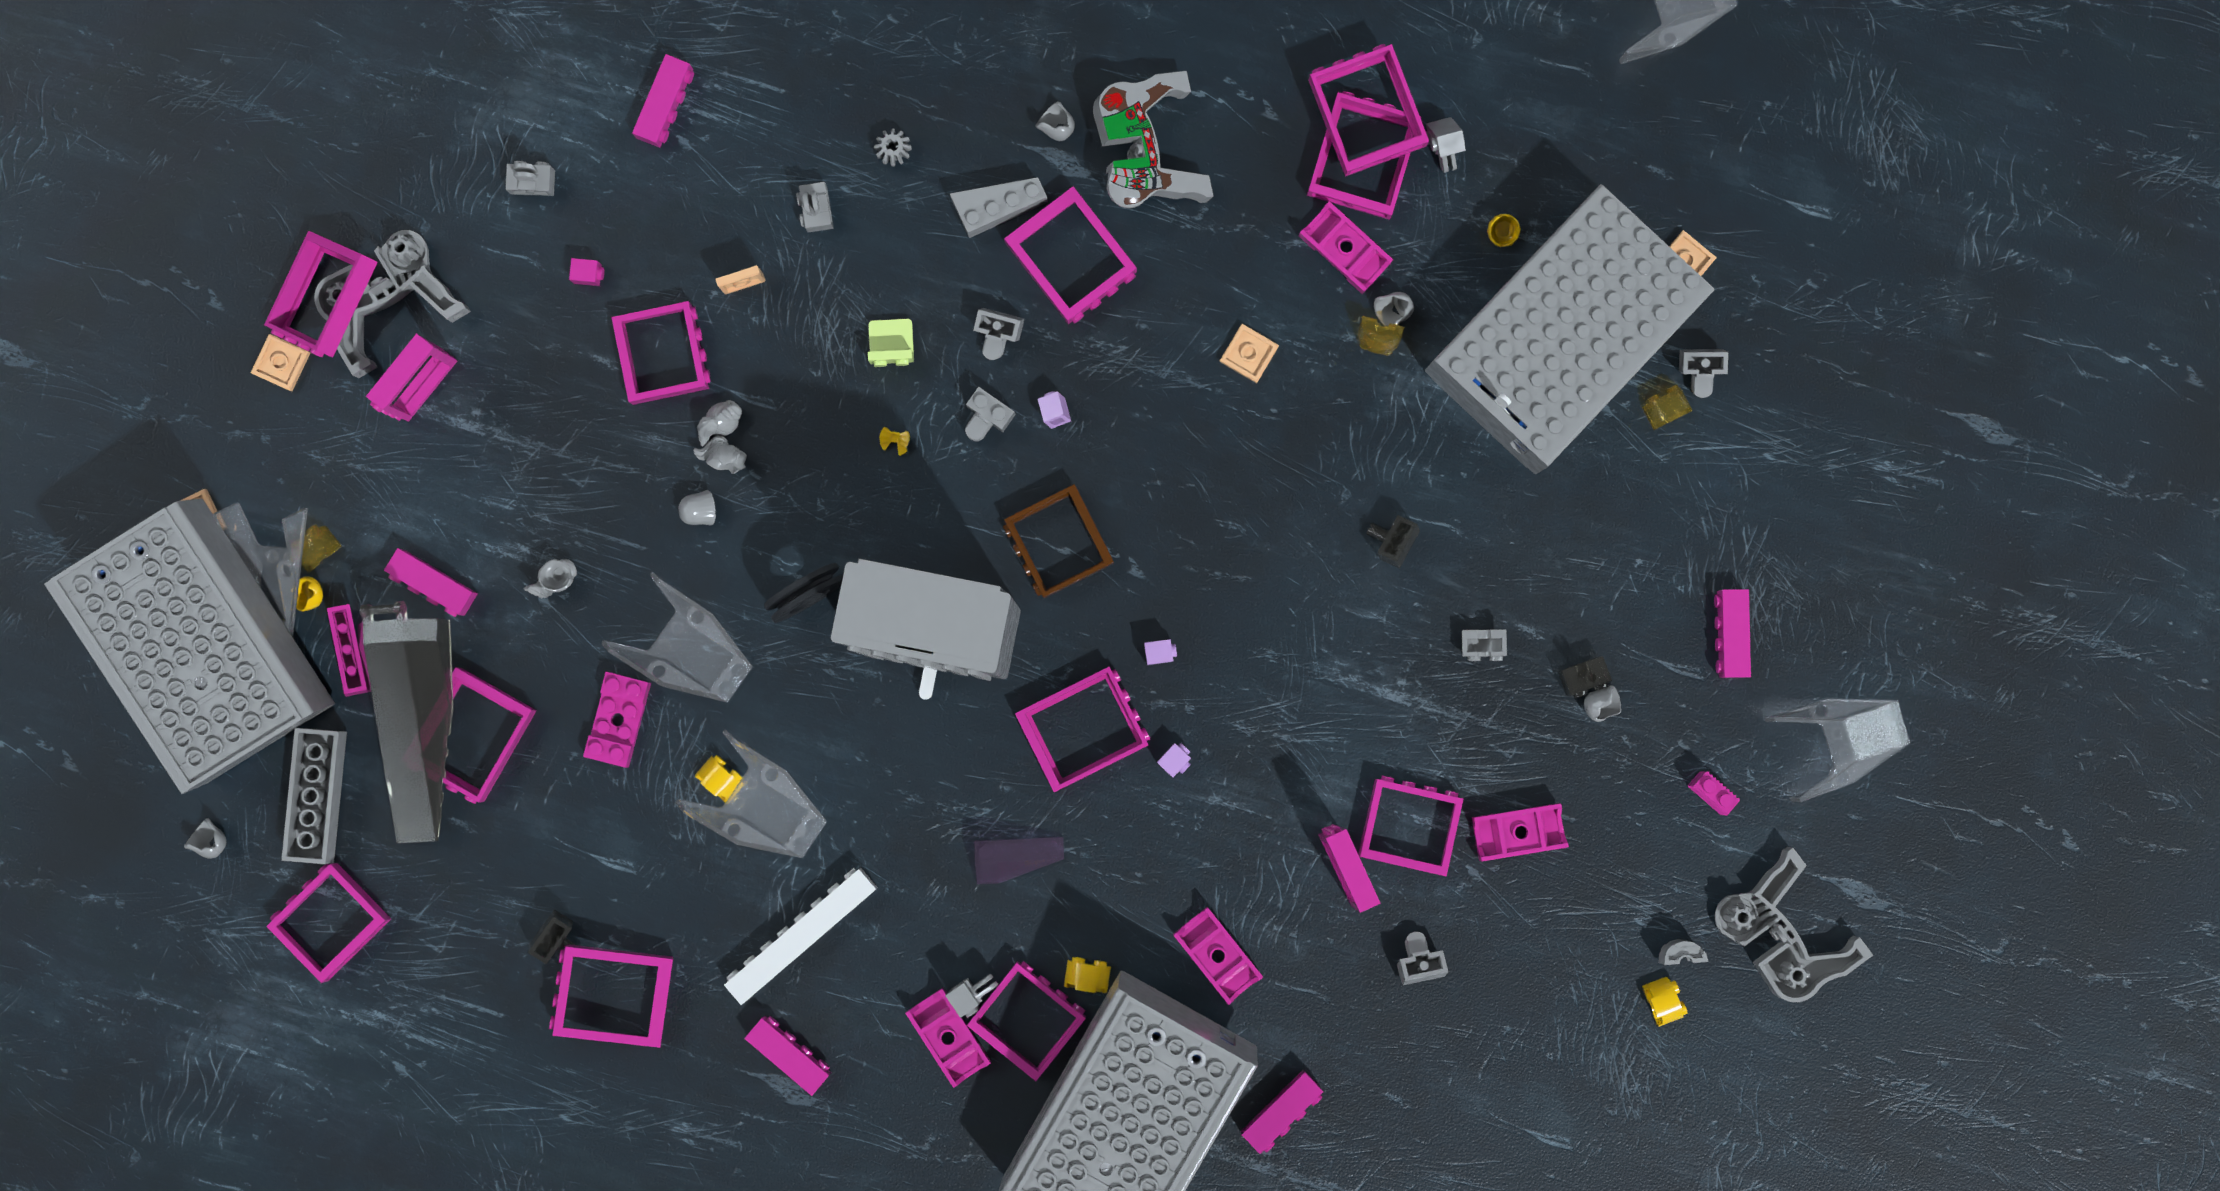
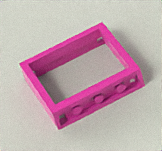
[612,301,711,405]
[366,334,457,422]
[1358,776,1463,876]
[1318,824,1381,913]
[266,863,391,983]
[967,961,1086,1081]

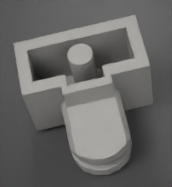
[1426,117,1466,173]
[506,161,555,196]
[796,182,834,233]
[973,308,1024,360]
[1679,349,1728,398]
[965,387,1015,441]
[1397,932,1448,985]
[945,974,998,1018]

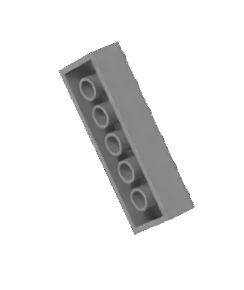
[281,728,347,864]

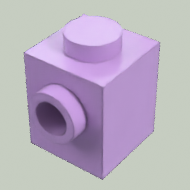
[1038,391,1071,429]
[1144,639,1177,665]
[1157,743,1191,777]

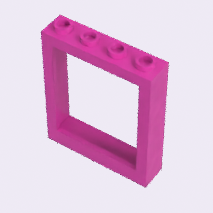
[1308,44,1429,177]
[1307,91,1421,220]
[1004,187,1137,324]
[264,231,378,358]
[403,667,537,804]
[1015,667,1150,792]
[549,944,673,1048]

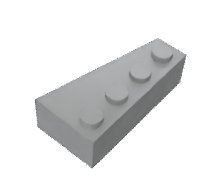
[950,177,1048,238]

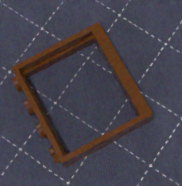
[1003,484,1114,598]

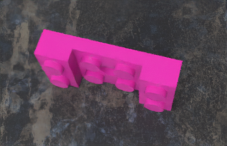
[1299,201,1393,294]
[583,672,651,768]
[1472,803,1569,861]
[1173,907,1263,1005]
[905,987,991,1088]

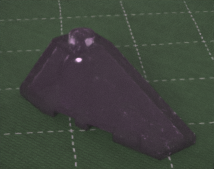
[974,837,1064,884]

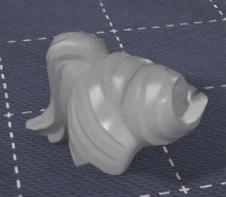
[697,400,742,447]
[693,436,747,474]
[524,559,577,599]

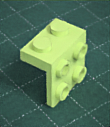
[868,319,914,367]

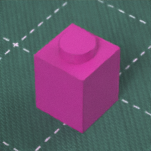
[569,258,604,286]

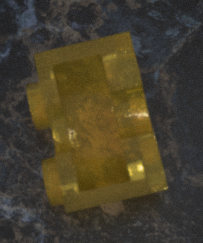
[1358,316,1405,355]
[1642,385,1693,430]
[289,525,342,573]

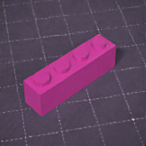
[632,54,694,148]
[384,548,478,617]
[1714,589,1751,678]
[327,604,368,697]
[744,1016,832,1096]
[1240,1070,1323,1154]

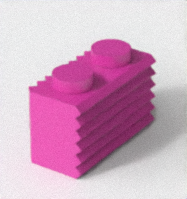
[1688,771,1740,816]

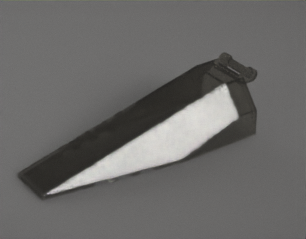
[358,601,453,843]

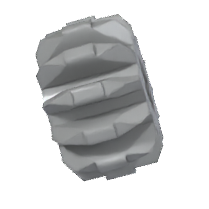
[874,128,912,167]

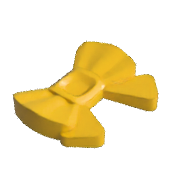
[879,427,910,456]

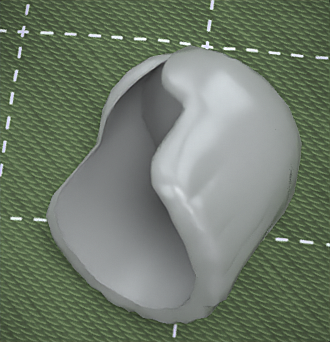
[1035,101,1075,141]
[1374,292,1414,330]
[678,490,716,526]
[1584,685,1621,722]
[184,818,227,859]

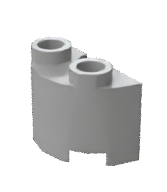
[1462,629,1507,661]
[1658,939,1708,965]

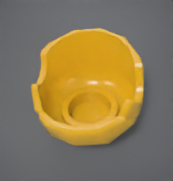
[1487,214,1521,247]
[293,576,323,612]

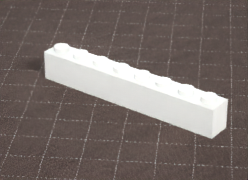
[724,868,878,1005]

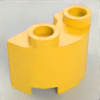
[695,755,745,804]
[1064,957,1111,993]
[1642,977,1688,1027]

